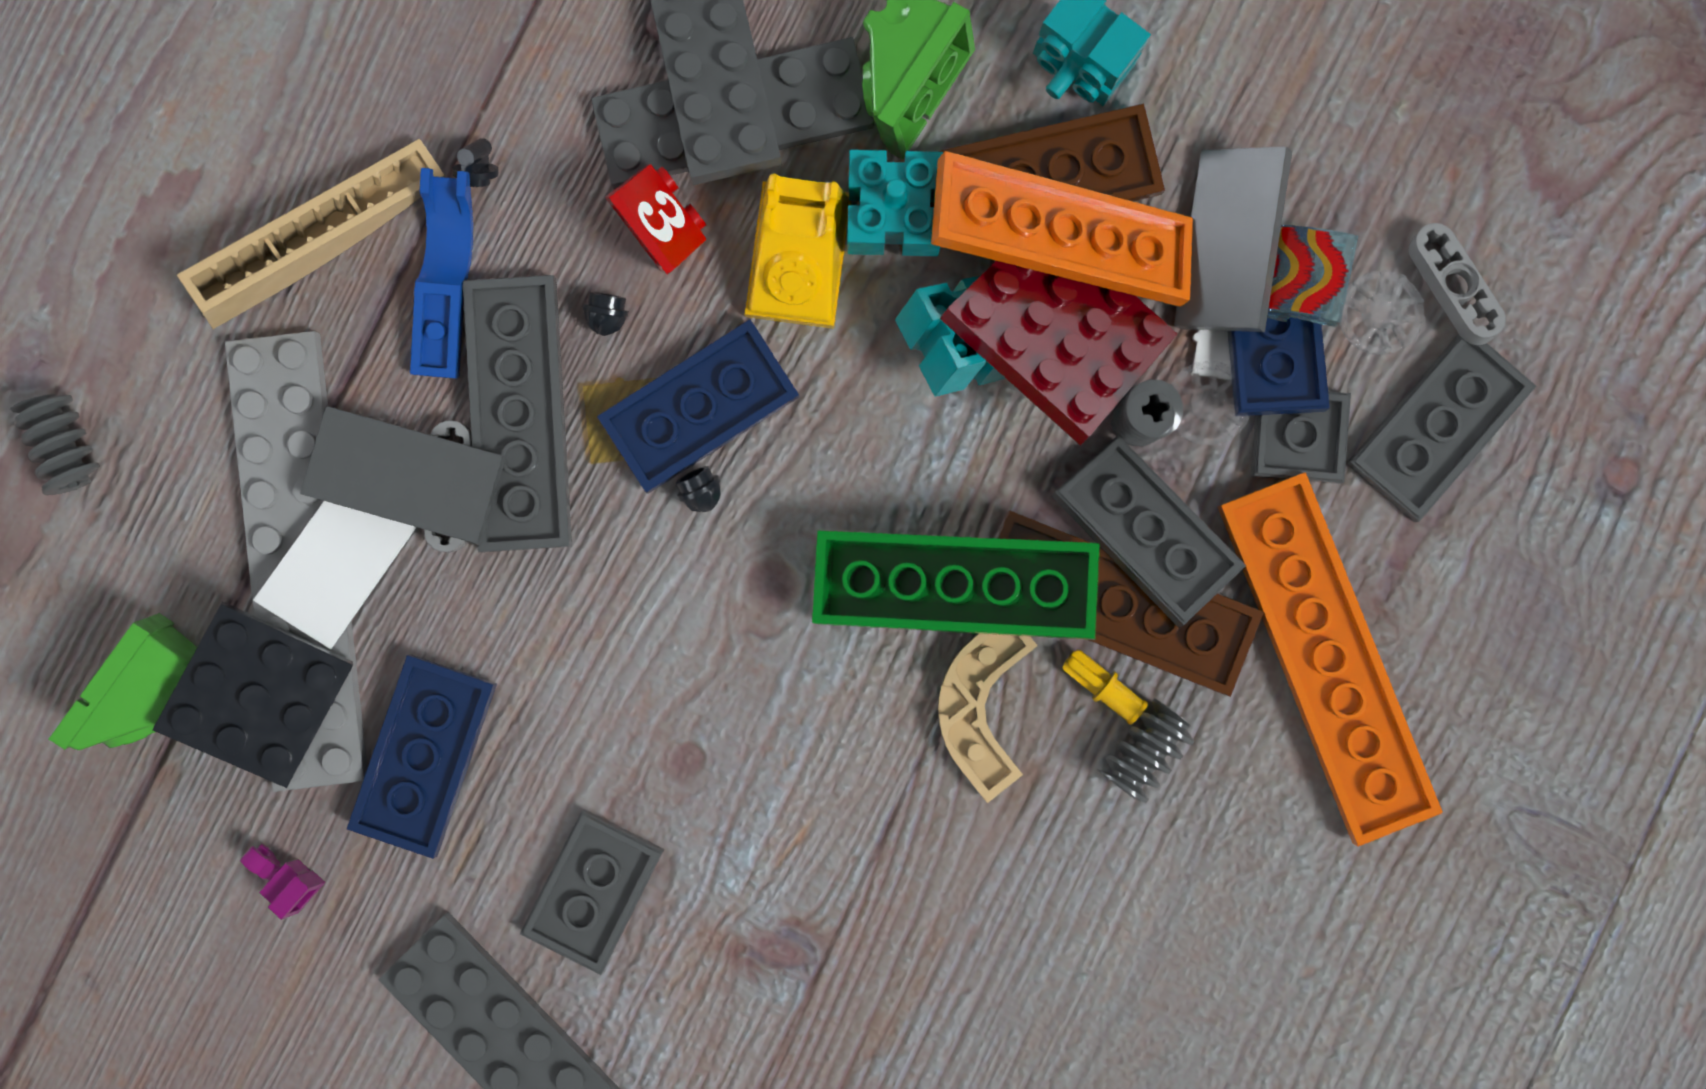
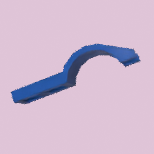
[410,168,473,379]

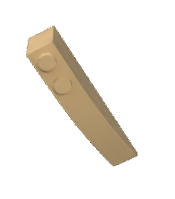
[177,139,445,329]

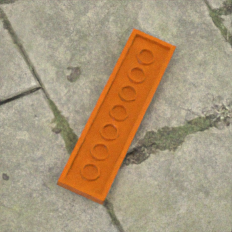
[1217,472,1443,847]

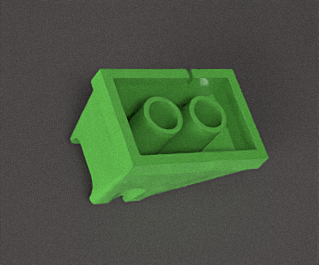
[862,0,975,160]
[48,613,197,750]

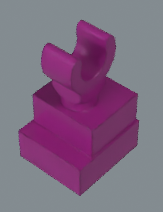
[240,844,326,920]

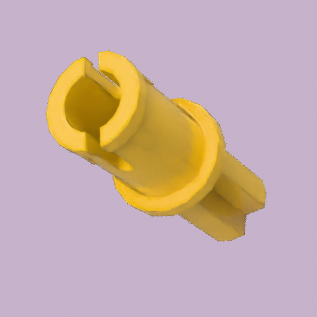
[1062,649,1148,725]

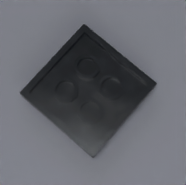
[153,601,353,788]

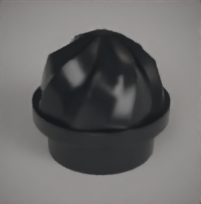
[583,292,629,336]
[676,466,721,512]

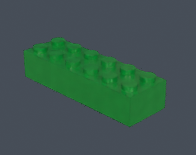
[812,530,1100,640]

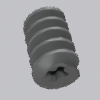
[1110,379,1183,447]
[10,394,100,495]
[1097,698,1195,803]

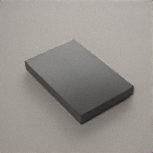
[520,809,665,975]

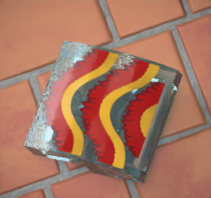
[1267,225,1359,327]

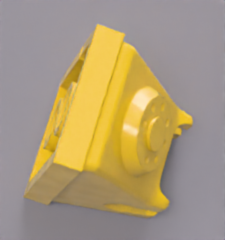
[745,173,851,329]

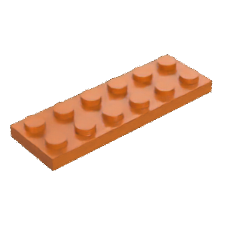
[931,151,1193,307]

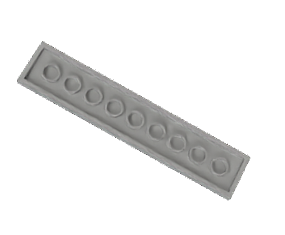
[225,331,368,792]

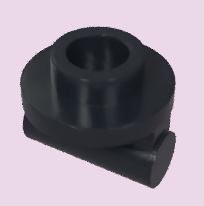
[452,138,499,187]

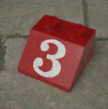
[605,164,707,275]

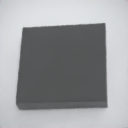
[1250,391,1351,484]

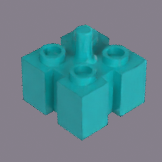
[1033,0,1151,107]
[847,150,943,256]
[895,275,1006,397]

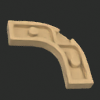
[938,634,1037,803]

